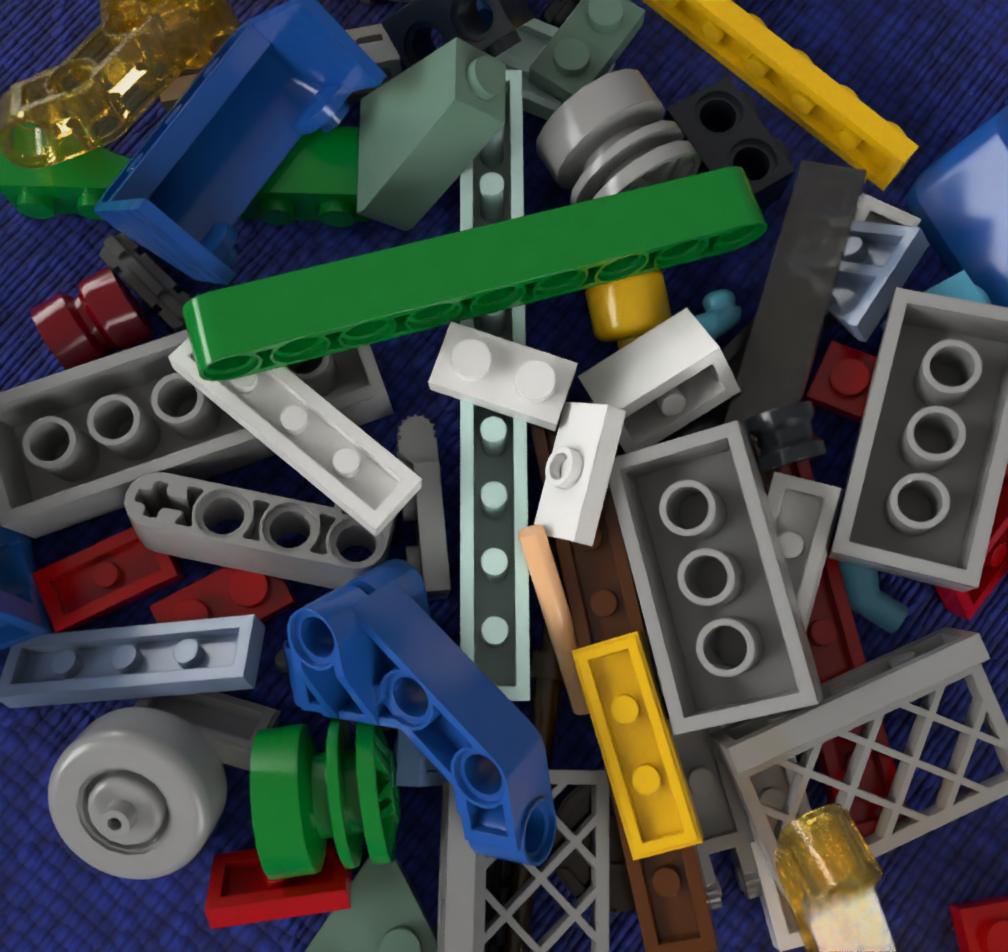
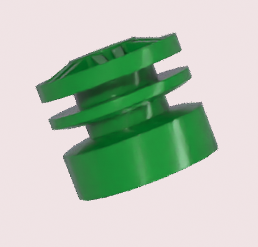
[250,719,401,880]

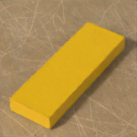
[571,631,704,861]

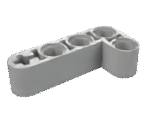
[124,472,399,589]

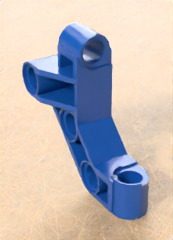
[283,559,557,866]

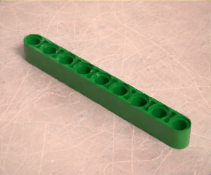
[182,166,768,382]

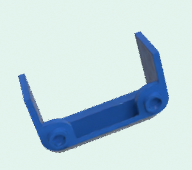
[94,0,387,285]
[907,105,1008,307]

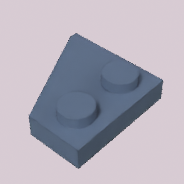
[785,217,929,342]

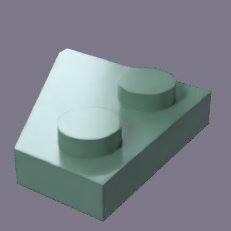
[305,853,437,952]

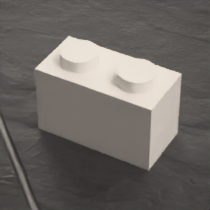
[578,307,741,453]

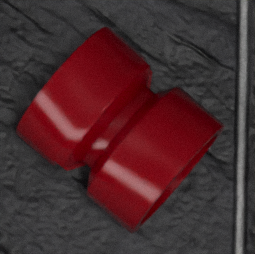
[30,266,155,370]

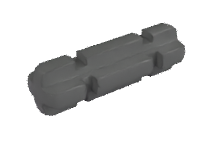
[99,233,192,332]

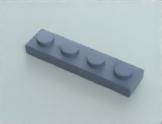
[0,614,265,708]

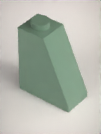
[357,37,506,231]

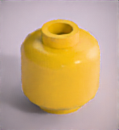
[585,270,671,350]

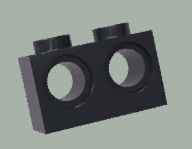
[381,0,534,69]
[664,75,796,209]

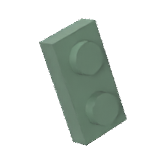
[529,0,646,103]

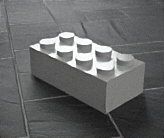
[828,287,1008,592]
[609,420,824,735]

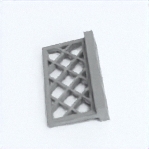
[708,627,1008,900]
[437,769,609,952]

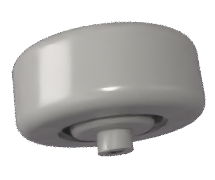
[48,706,227,880]

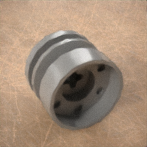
[536,68,701,204]

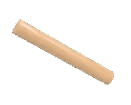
[518,524,589,715]

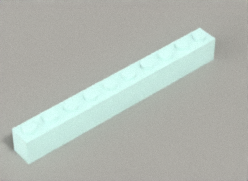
[460,70,530,701]

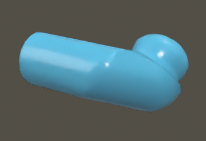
[694,289,741,341]
[838,561,908,634]

